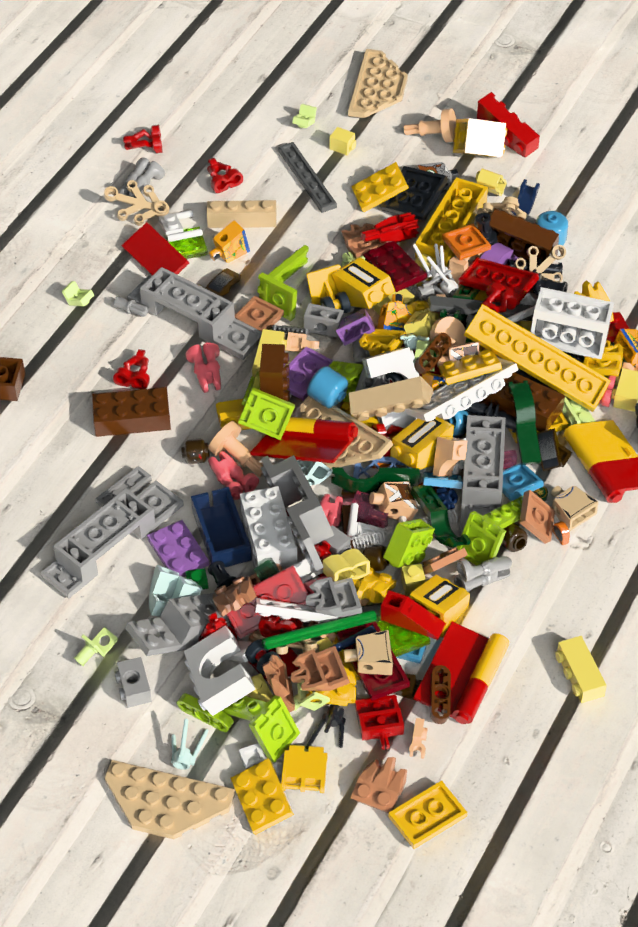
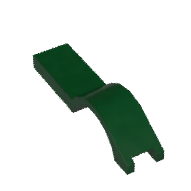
[440,285,480,321]
[508,380,541,465]
[331,467,420,494]
[411,485,471,548]

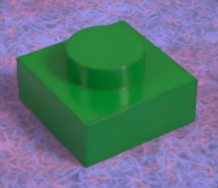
[185,568,209,590]

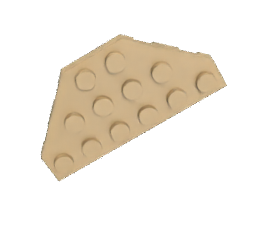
[348,49,408,118]
[300,397,393,469]
[105,760,235,839]

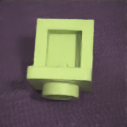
[293,104,317,128]
[62,281,94,307]

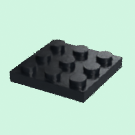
[380,166,448,221]

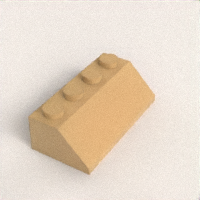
[207,200,277,228]
[349,376,433,421]

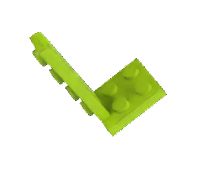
[257,245,309,321]
[238,372,295,440]
[457,496,523,566]
[199,695,300,763]

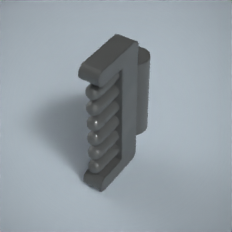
[272,325,310,335]

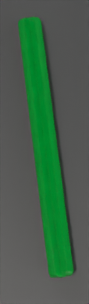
[262,610,377,650]

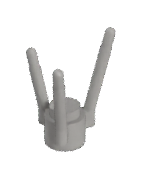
[416,270,453,302]

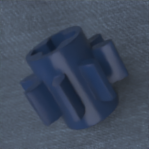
[436,487,458,510]

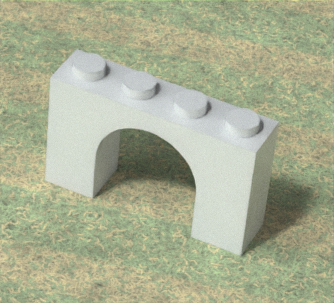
[362,347,419,431]
[184,625,255,716]

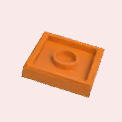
[442,224,491,260]

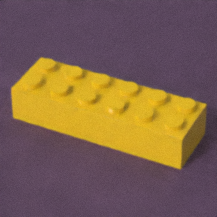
[415,177,488,267]

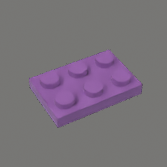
[287,347,333,401]
[147,520,209,577]

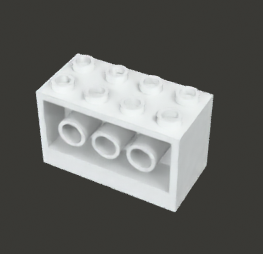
[530,287,614,359]
[240,486,297,573]

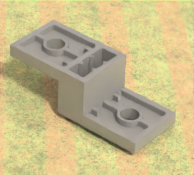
[125,593,232,656]

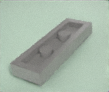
[96,466,152,507]

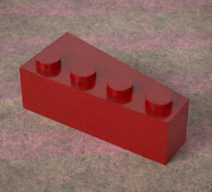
[477,92,540,158]

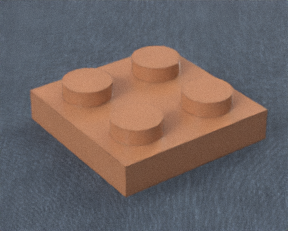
[235,296,284,332]
[519,490,555,544]
[422,547,468,575]

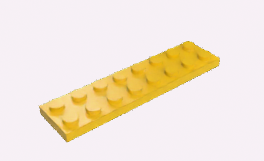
[464,304,611,412]

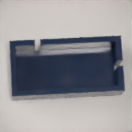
[191,487,252,568]

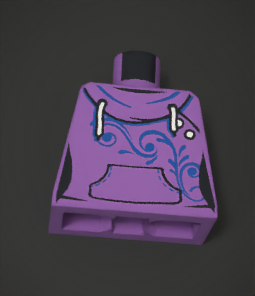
[336,308,375,346]

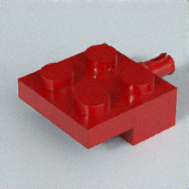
[355,694,404,750]

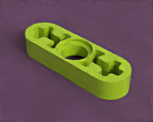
[177,693,234,732]

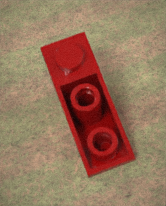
[381,590,446,640]

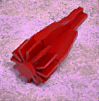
[360,212,419,242]

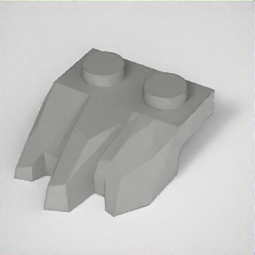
[306,577,362,618]

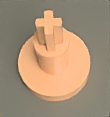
[404,108,456,143]
[428,317,466,355]
[208,421,263,477]

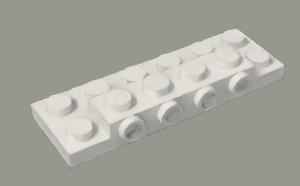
[405,357,518,421]

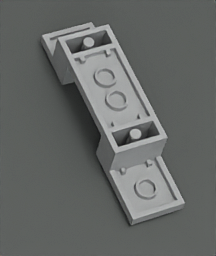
[127,267,262,360]
[460,415,506,537]
[261,455,334,571]
[41,480,184,599]

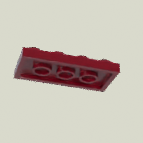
[363,241,428,292]
[337,621,410,701]

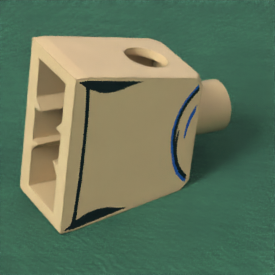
[551,486,599,532]
[344,630,393,675]

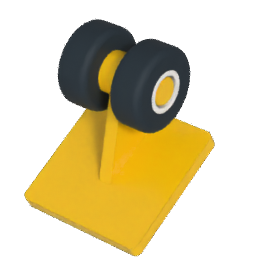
[306,264,351,313]

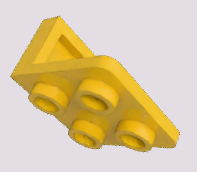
[216,398,252,430]

